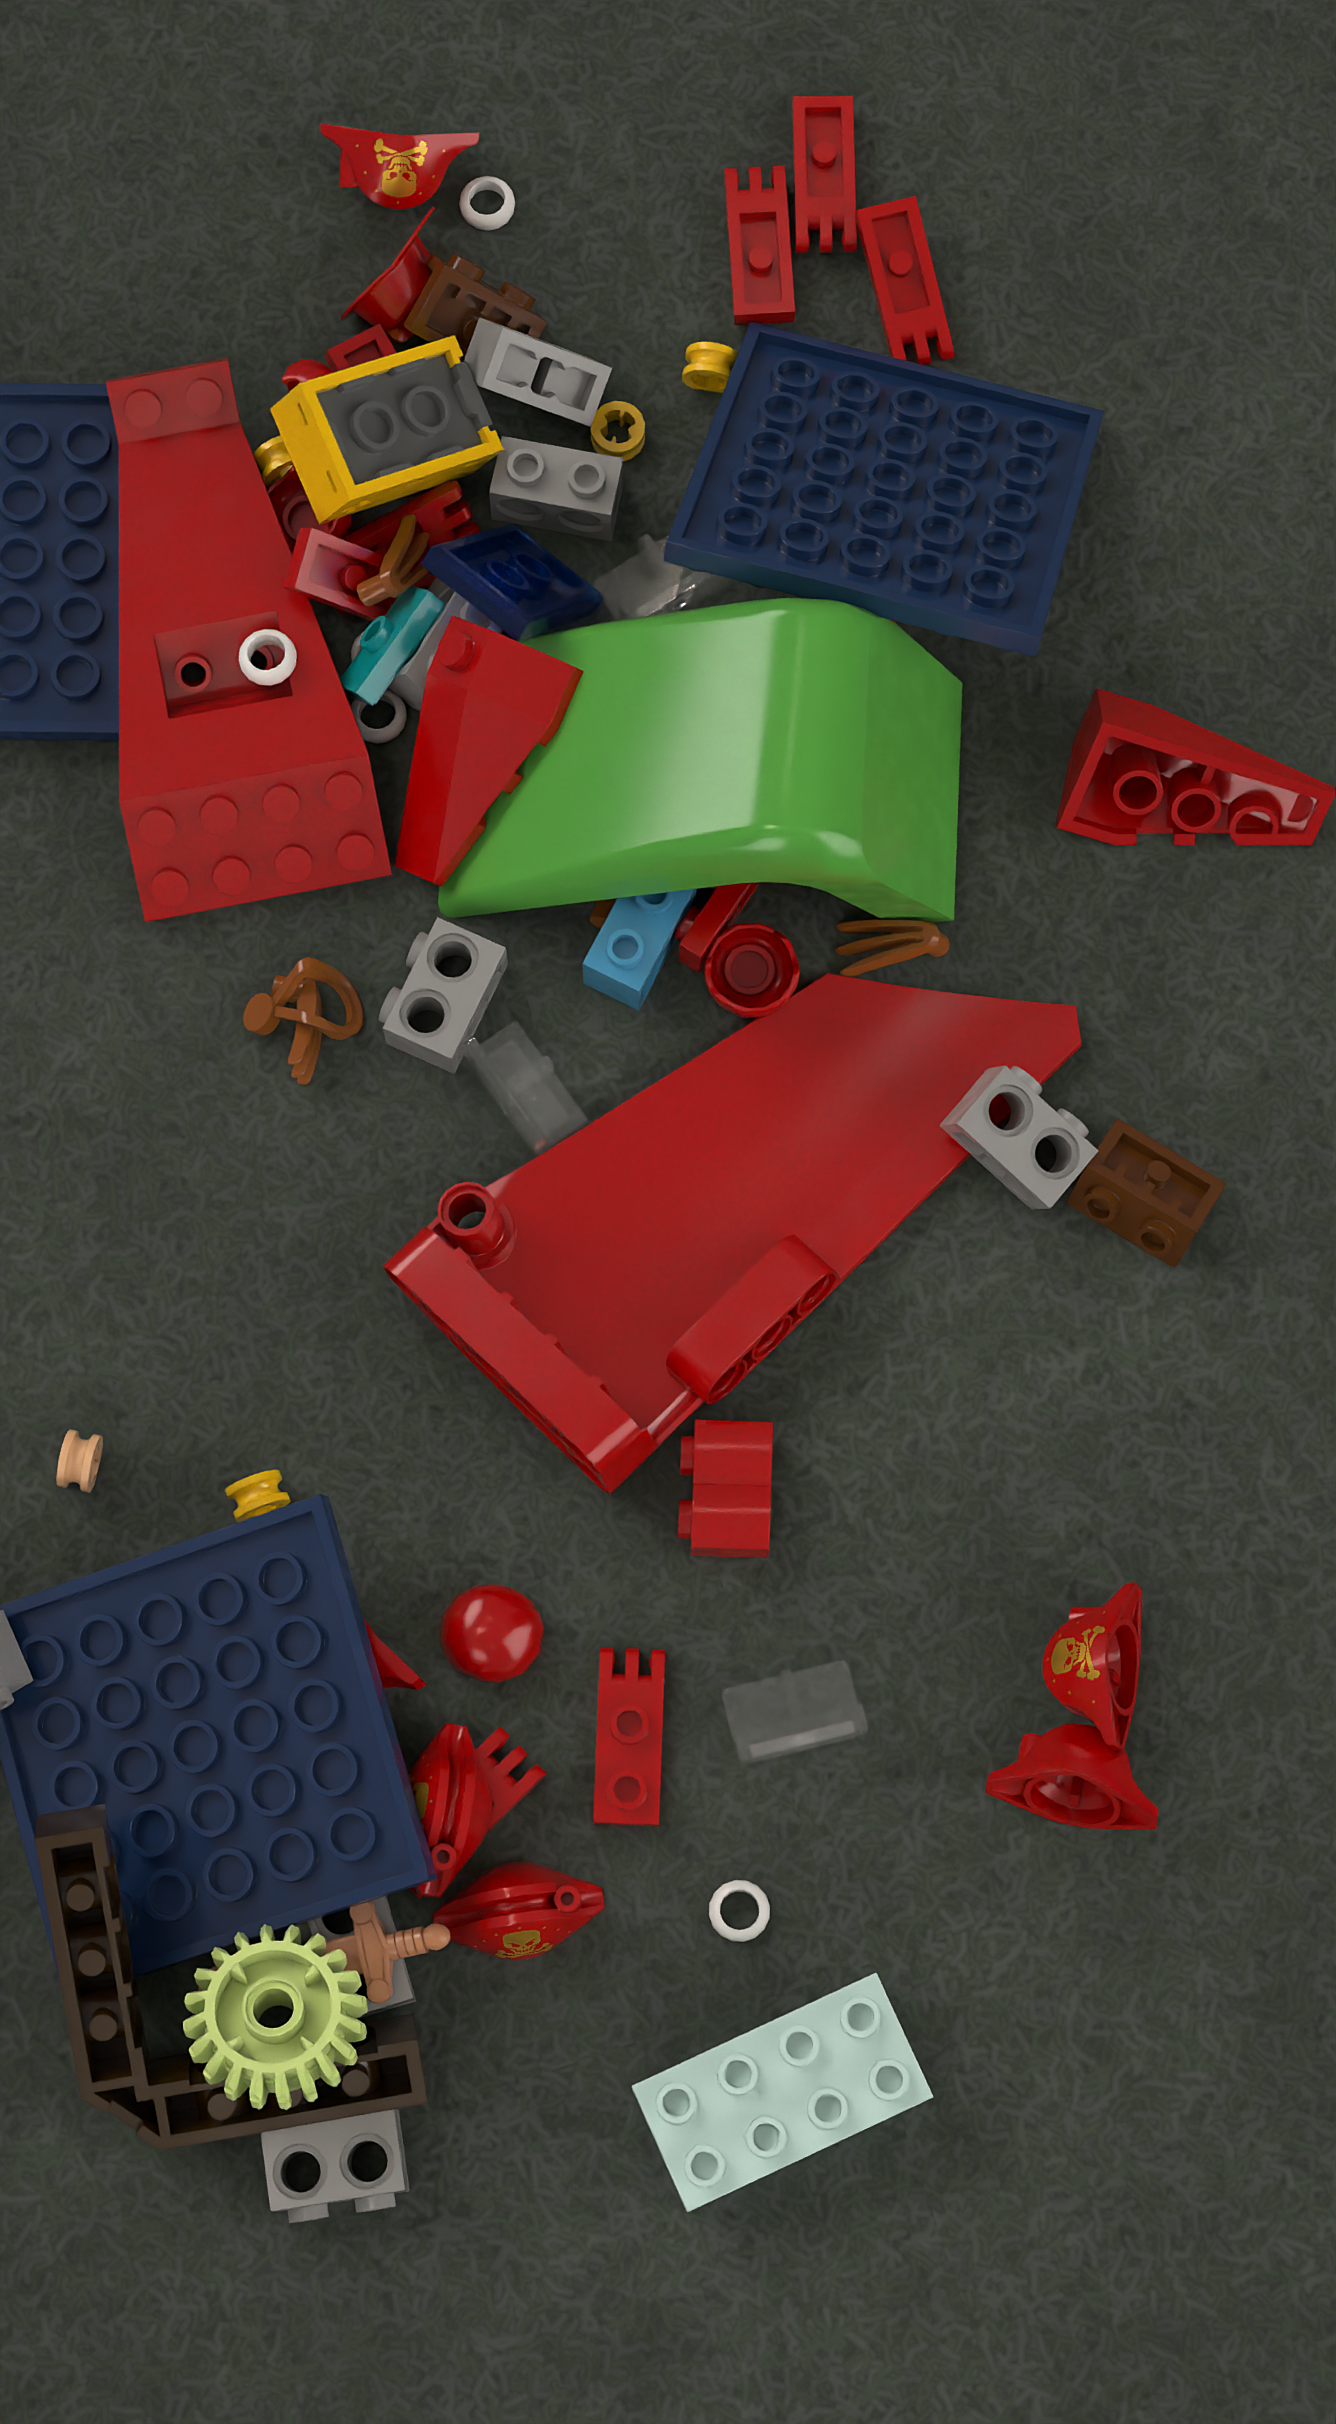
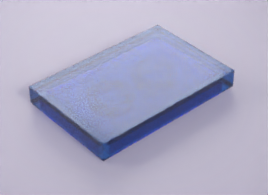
[421,523,604,641]

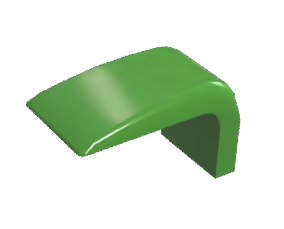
[438,598,962,923]

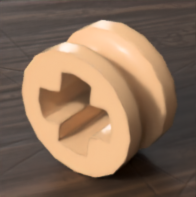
[56,1429,103,1493]

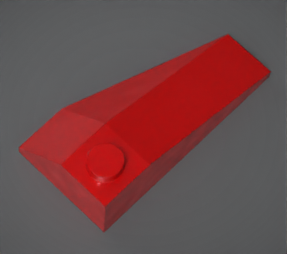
[394,615,583,887]
[1056,688,1336,845]

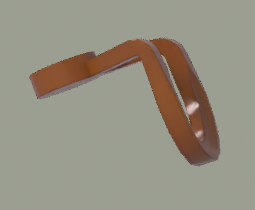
[243,957,364,1040]

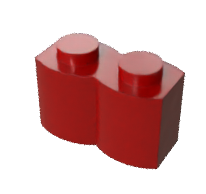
[678,1419,773,1558]

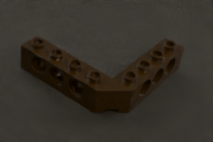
[35,1804,428,2151]

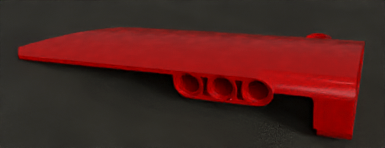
[383,973,1082,1495]

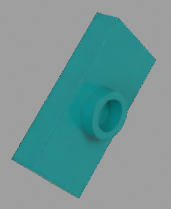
[340,586,445,706]

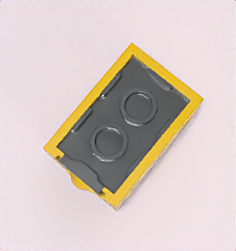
[270,335,504,524]

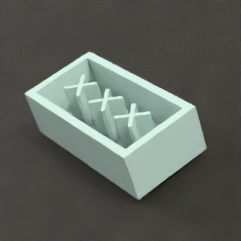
[632,1973,933,2212]

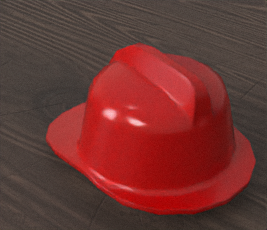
[340,206,435,343]

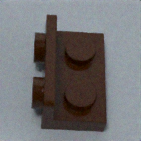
[403,252,548,360]
[1067,1118,1227,1267]

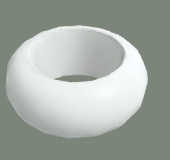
[459,176,515,231]
[238,629,297,686]
[351,689,407,744]
[709,1880,770,1942]

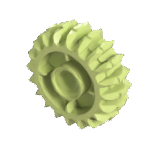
[183,1924,368,2110]

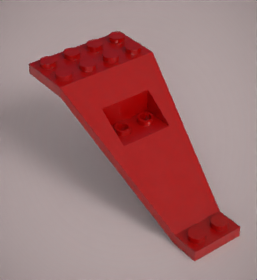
[106,358,392,922]

